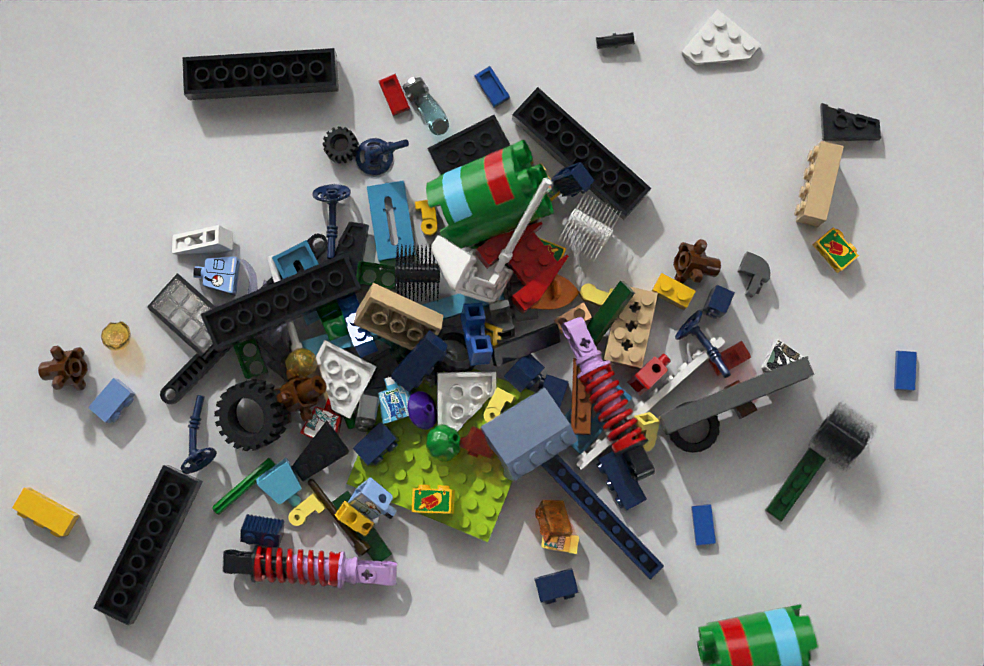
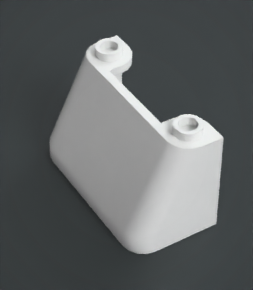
[432,235,514,303]

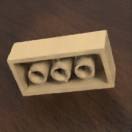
[794,141,844,227]
[354,283,444,350]
[603,286,658,370]

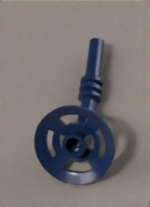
[355,138,409,175]
[312,184,351,259]
[675,310,731,378]
[181,395,217,474]

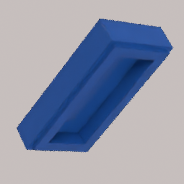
[474,66,510,108]
[894,351,917,390]
[691,504,716,545]

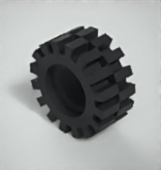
[322,126,359,164]

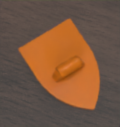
[531,274,580,310]

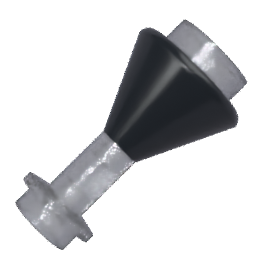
[422,347,458,388]

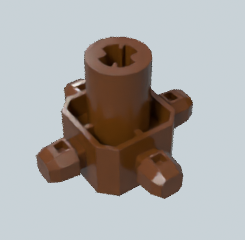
[673,239,721,284]
[38,345,88,391]
[277,368,327,422]

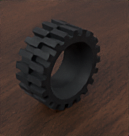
[214,379,289,451]

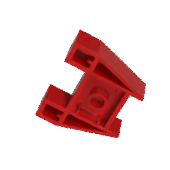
[475,222,569,315]

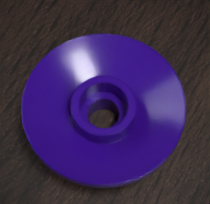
[407,391,437,430]

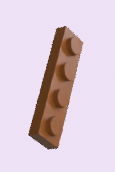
[571,358,592,435]

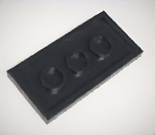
[427,115,510,175]

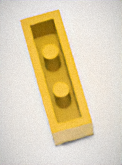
[12,487,80,538]

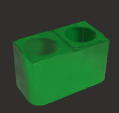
[356,261,396,290]
[317,302,348,341]
[234,337,268,380]

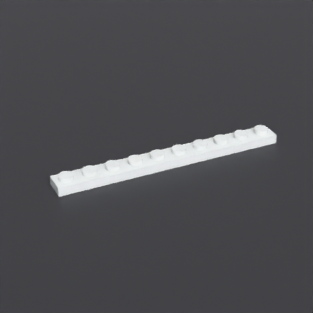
[575,336,725,470]

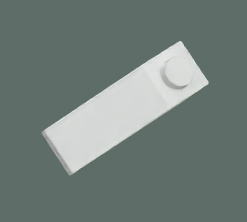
[172,225,233,254]

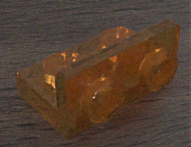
[535,500,573,543]

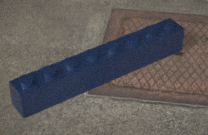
[541,454,664,580]

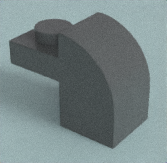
[737,251,771,298]
[488,299,515,341]

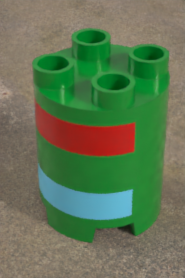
[426,140,554,249]
[697,604,818,666]

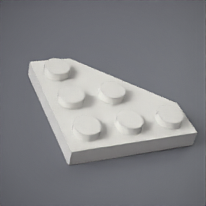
[681,9,761,65]
[316,340,377,419]
[437,371,496,431]

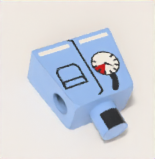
[193,257,240,295]
[348,477,397,519]

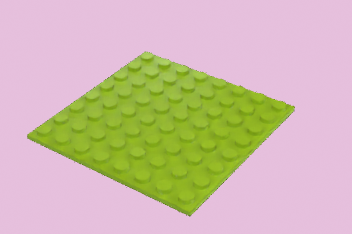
[346,346,536,542]

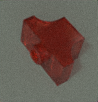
[708,341,751,376]
[459,426,495,460]

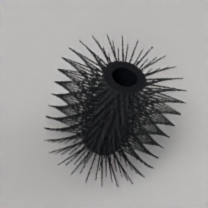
[395,244,440,302]
[808,402,877,472]

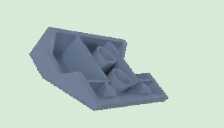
[480,388,578,481]

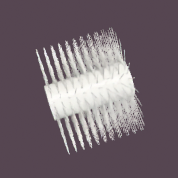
[558,192,621,262]

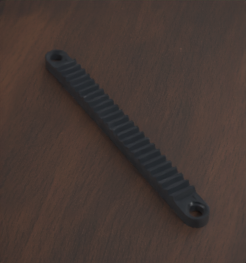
[160,233,328,404]

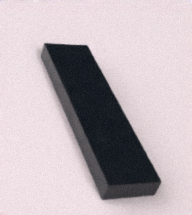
[492,323,561,367]

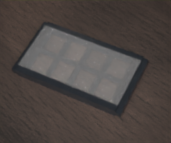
[147,273,216,360]

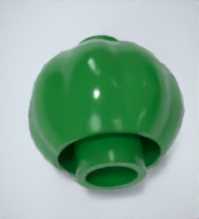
[426,424,461,462]

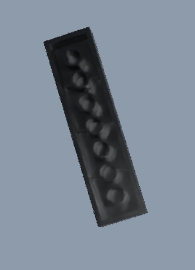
[182,48,339,100]
[512,87,651,220]
[200,253,362,352]
[93,465,203,625]

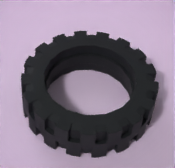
[434,325,475,372]
[669,401,720,453]

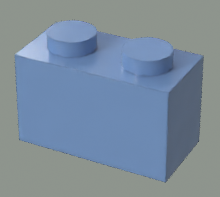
[88,378,136,423]

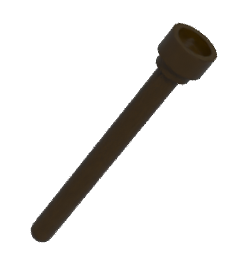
[308,479,371,557]

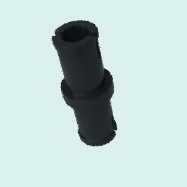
[596,32,635,49]

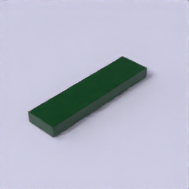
[580,280,635,346]
[765,448,826,522]
[332,491,393,561]

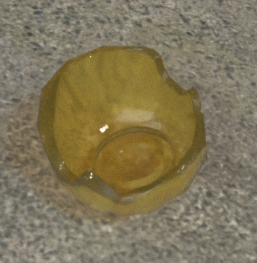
[101,321,131,351]
[285,348,318,377]

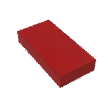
[378,74,410,116]

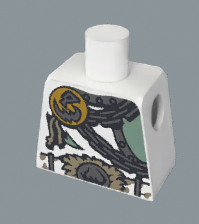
[762,339,804,372]

